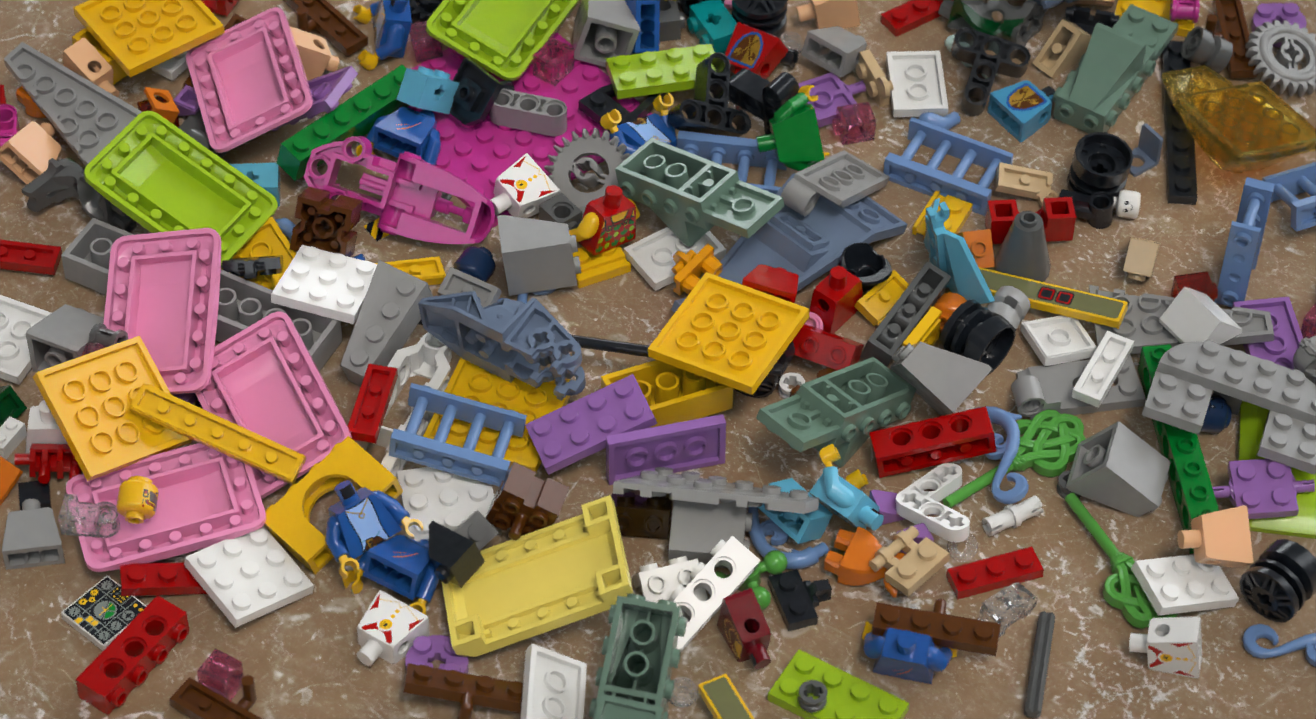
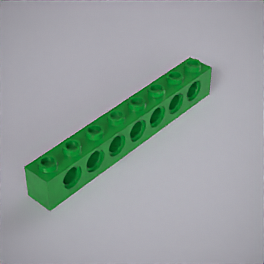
[1138,344,1219,554]

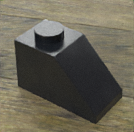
[429,521,485,587]

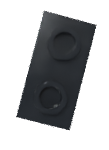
[1065,5,1120,35]

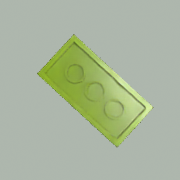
[606,44,716,99]
[767,649,910,719]

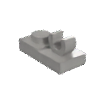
[437,267,502,308]

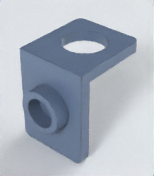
[1129,123,1163,177]

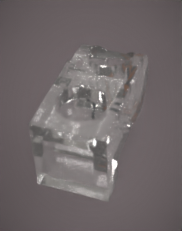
[58,494,120,538]
[978,582,1038,638]

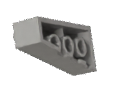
[340,260,433,387]

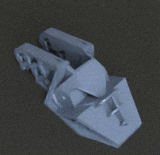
[418,291,586,401]

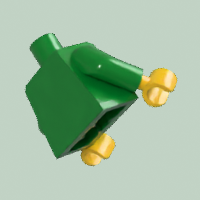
[756,85,830,171]

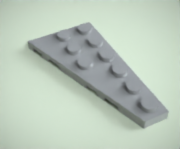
[4,42,142,166]
[1089,285,1274,354]
[613,467,819,514]

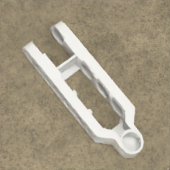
[354,332,452,478]

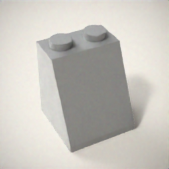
[572,0,640,67]
[497,215,581,296]
[26,304,104,372]
[889,342,992,416]
[1066,421,1171,517]

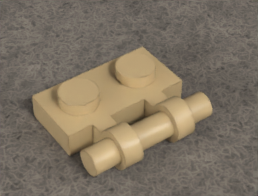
[869,526,950,597]

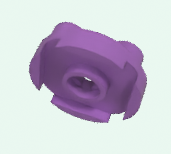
[1251,2,1306,47]
[405,635,469,674]

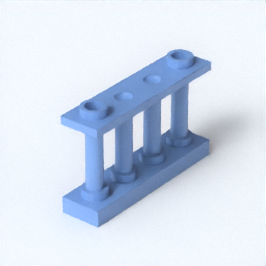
[883,117,1014,216]
[677,130,787,194]
[1262,162,1316,232]
[1215,177,1275,307]
[389,383,527,487]

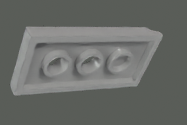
[781,150,890,216]
[1011,355,1146,420]

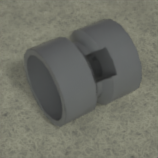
[1181,26,1233,73]

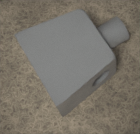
[801,26,867,77]
[2,499,65,570]

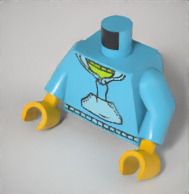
[809,444,884,530]

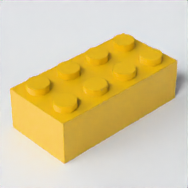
[601,360,733,427]

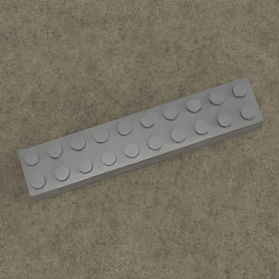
[61,218,342,371]

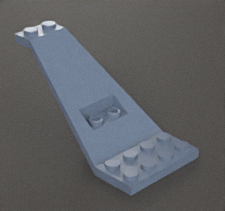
[671,173,908,313]

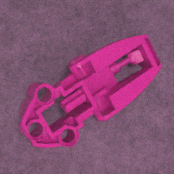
[303,136,495,244]

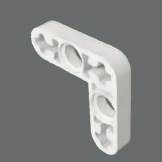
[896,463,970,542]

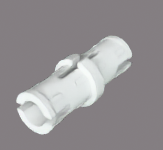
[982,495,1043,536]

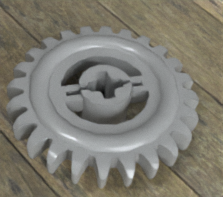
[1245,20,1316,97]
[544,128,631,218]

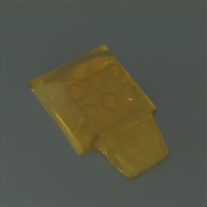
[1162,65,1316,174]

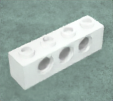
[669,536,761,652]

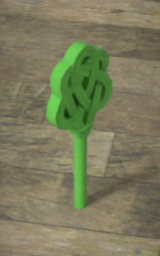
[943,409,1086,508]
[1065,493,1179,629]

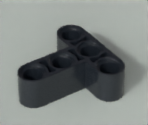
[951,28,1031,116]
[668,52,751,137]
[728,68,799,135]

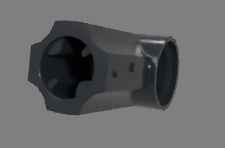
[1059,189,1114,229]

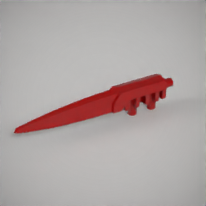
[14,444,82,484]

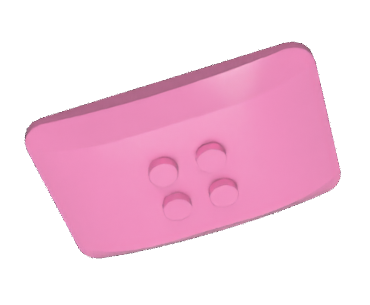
[186,7,313,153]
[101,228,221,395]
[195,312,352,499]
[66,443,266,572]

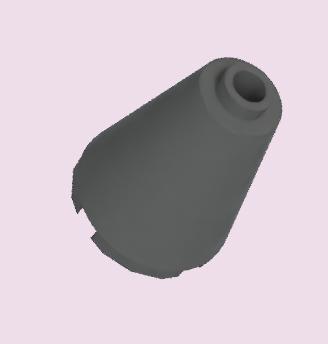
[994,211,1051,282]

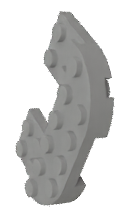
[1142,340,1316,475]

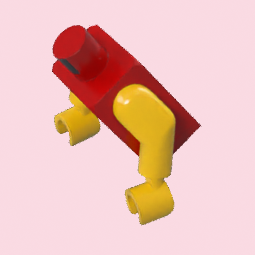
[569,185,640,256]

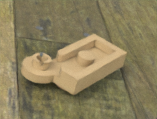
[856,49,893,107]
[995,162,1059,207]

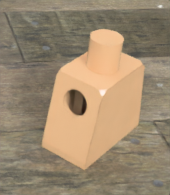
[796,0,861,29]
[290,27,339,81]
[63,38,120,97]
[0,121,61,185]
[1177,505,1254,568]

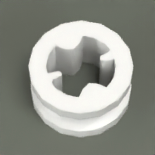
[779,372,805,399]

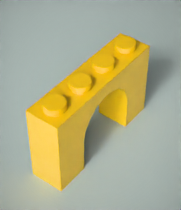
[264,436,403,575]

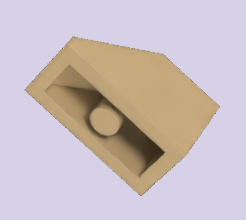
[1032,19,1091,79]
[1123,237,1161,281]

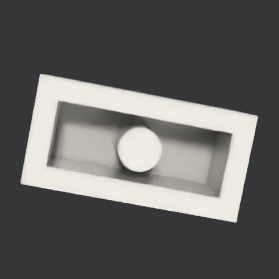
[0,416,27,459]

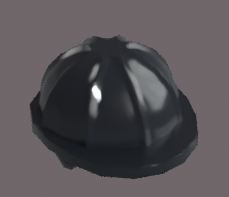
[840,243,892,292]

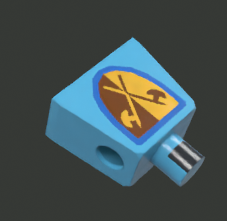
[988,80,1055,143]

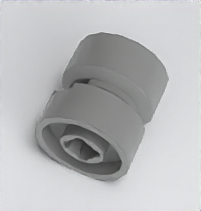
[986,286,1031,330]

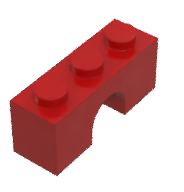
[985,197,1076,244]

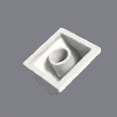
[1159,286,1242,345]

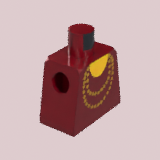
[717,588,771,669]

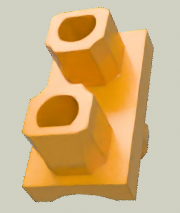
[671,243,723,296]

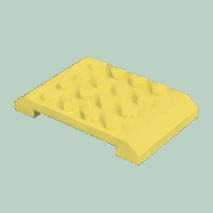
[442,495,633,657]

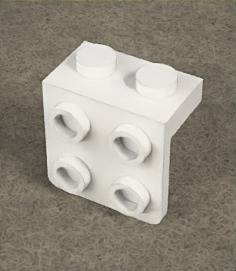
[632,556,708,623]

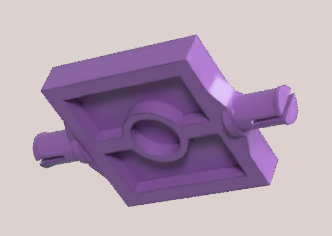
[798,72,866,128]
[1212,459,1315,519]

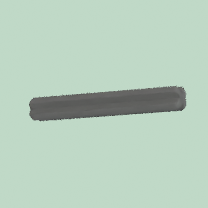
[1024,611,1055,719]

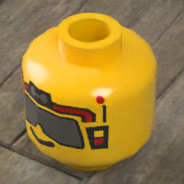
[116,476,159,524]

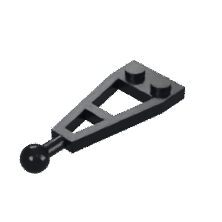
[578,83,670,133]

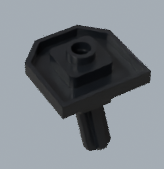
[450,57,515,126]

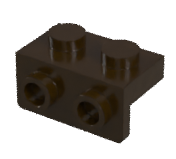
[611,491,672,539]

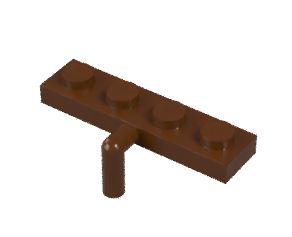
[284,0,368,57]
[1205,0,1257,79]
[871,598,1001,656]
[403,663,523,719]
[170,675,261,719]

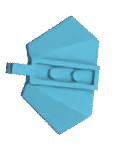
[924,198,995,304]

